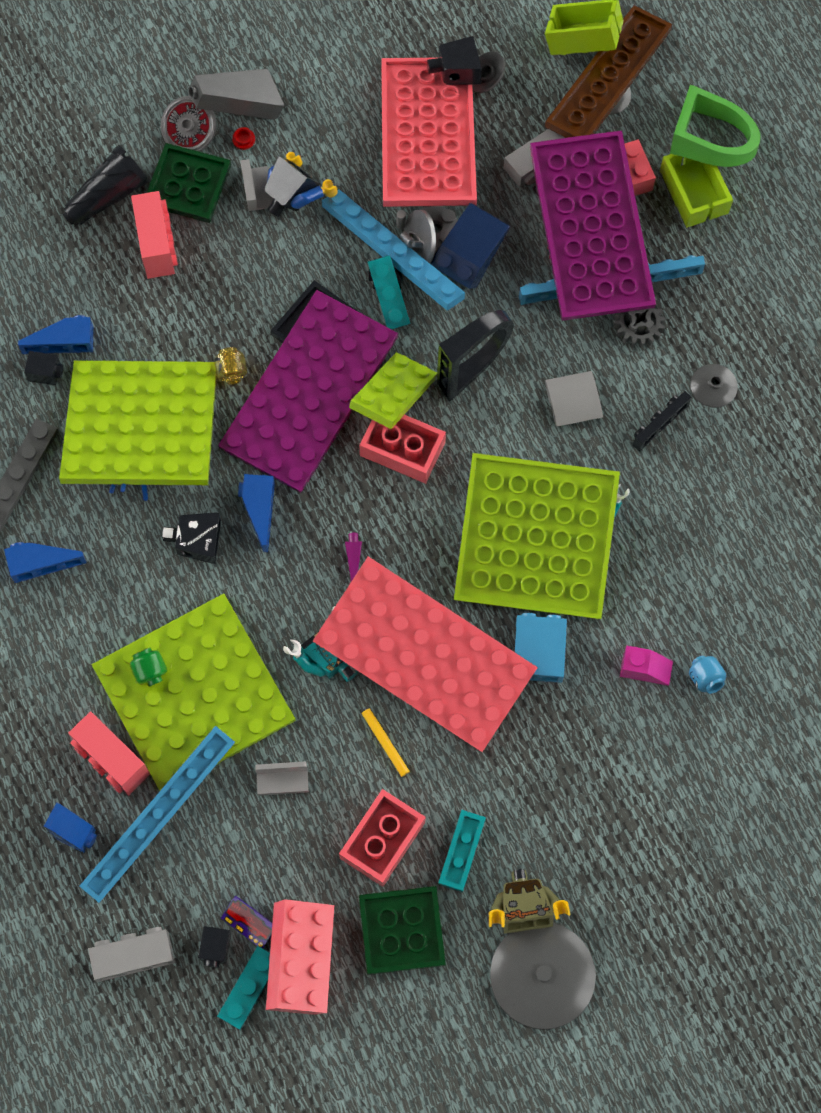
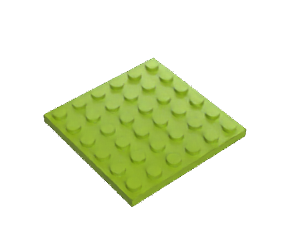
[59,360,217,485]
[454,453,620,619]
[91,594,296,791]

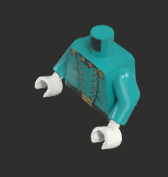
[283,606,358,682]

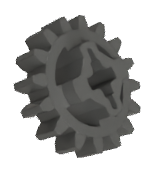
[614,306,666,348]

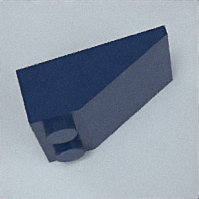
[431,203,510,289]

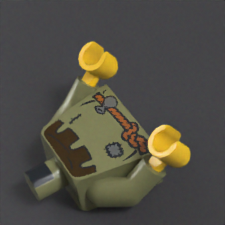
[489,869,570,934]

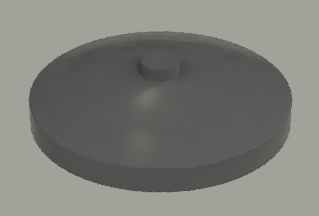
[490,923,596,1030]

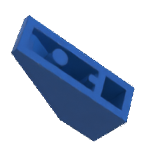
[18,315,94,354]
[238,474,275,552]
[4,542,87,583]
[44,802,97,853]

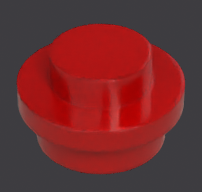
[232,127,255,150]

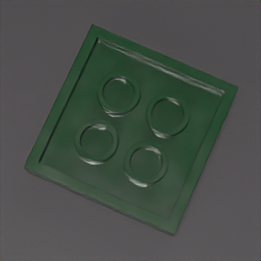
[147,143,232,223]
[359,886,446,975]

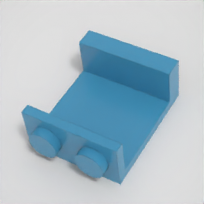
[515,613,567,683]

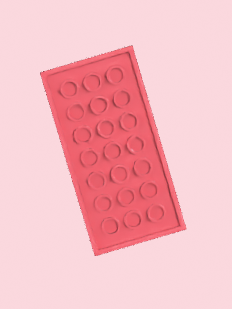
[382,58,477,207]
[313,556,538,752]

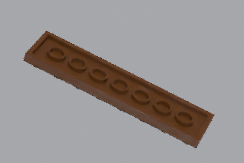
[545,5,673,138]

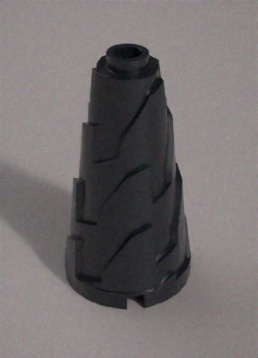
[63,145,149,225]

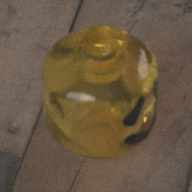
[214,347,247,385]

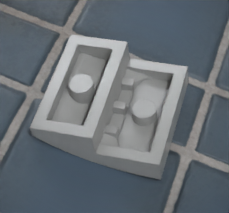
[545,371,603,427]

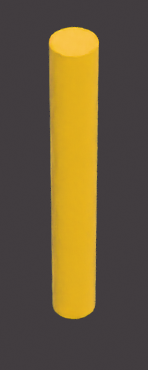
[361,708,410,777]

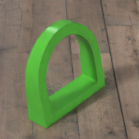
[670,85,760,167]

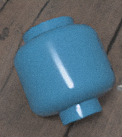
[689,656,726,694]

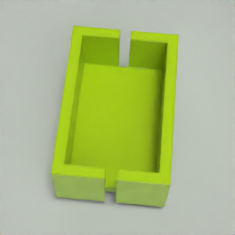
[545,0,624,55]
[659,154,733,228]

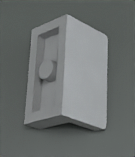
[240,159,274,211]
[255,761,309,796]

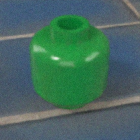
[129,647,167,687]

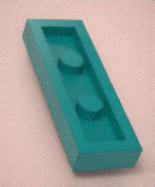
[367,255,411,329]
[438,810,486,893]
[217,946,270,1030]

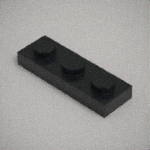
[633,391,692,452]

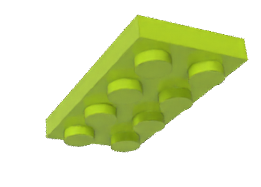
[349,352,437,429]

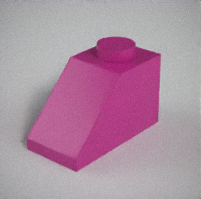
[620,646,673,686]

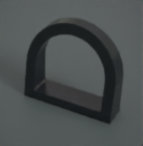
[437,310,514,402]

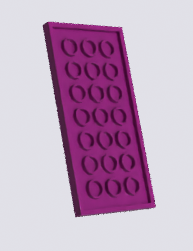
[530,130,656,321]
[218,290,398,493]

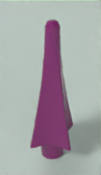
[345,533,362,582]

